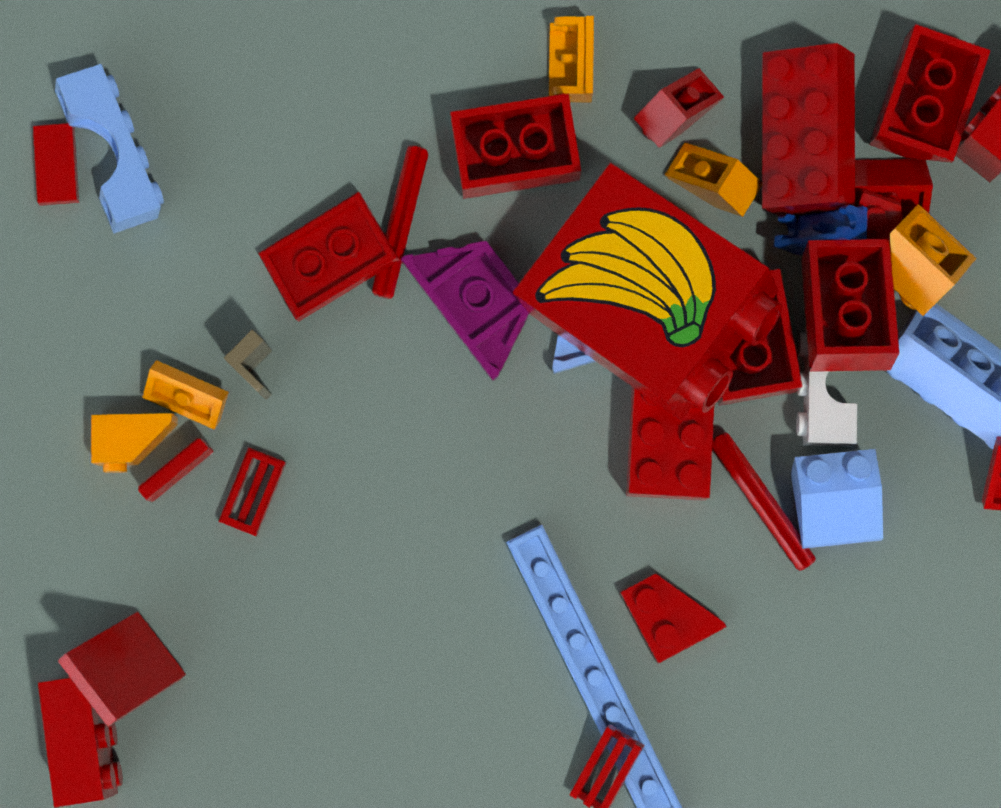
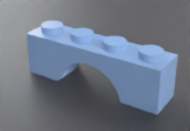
[55,64,164,234]

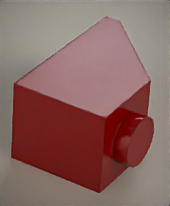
[634,68,724,148]

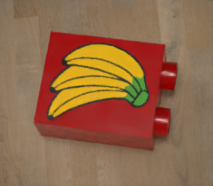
[512,162,782,421]

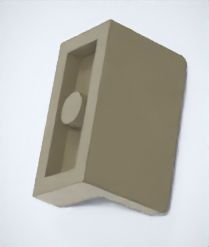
[224,329,272,400]

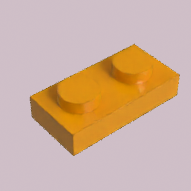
[142,360,229,430]

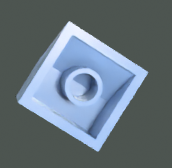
[790,449,883,549]

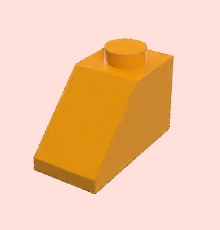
[665,143,762,217]
[91,413,178,473]

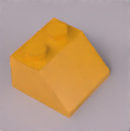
[890,204,977,316]

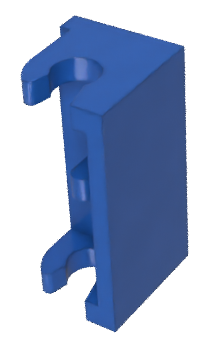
[774,205,868,256]

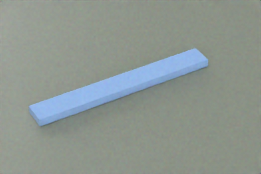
[506,525,682,808]

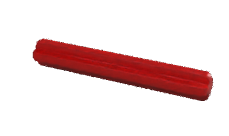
[372,146,428,299]
[712,432,816,571]

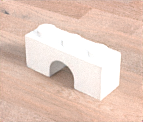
[796,327,857,447]

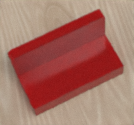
[855,159,933,218]

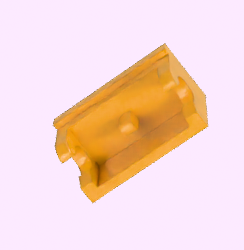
[549,16,594,103]

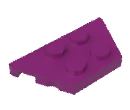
[401,241,529,382]

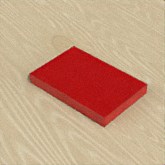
[258,192,400,322]
[58,611,186,727]

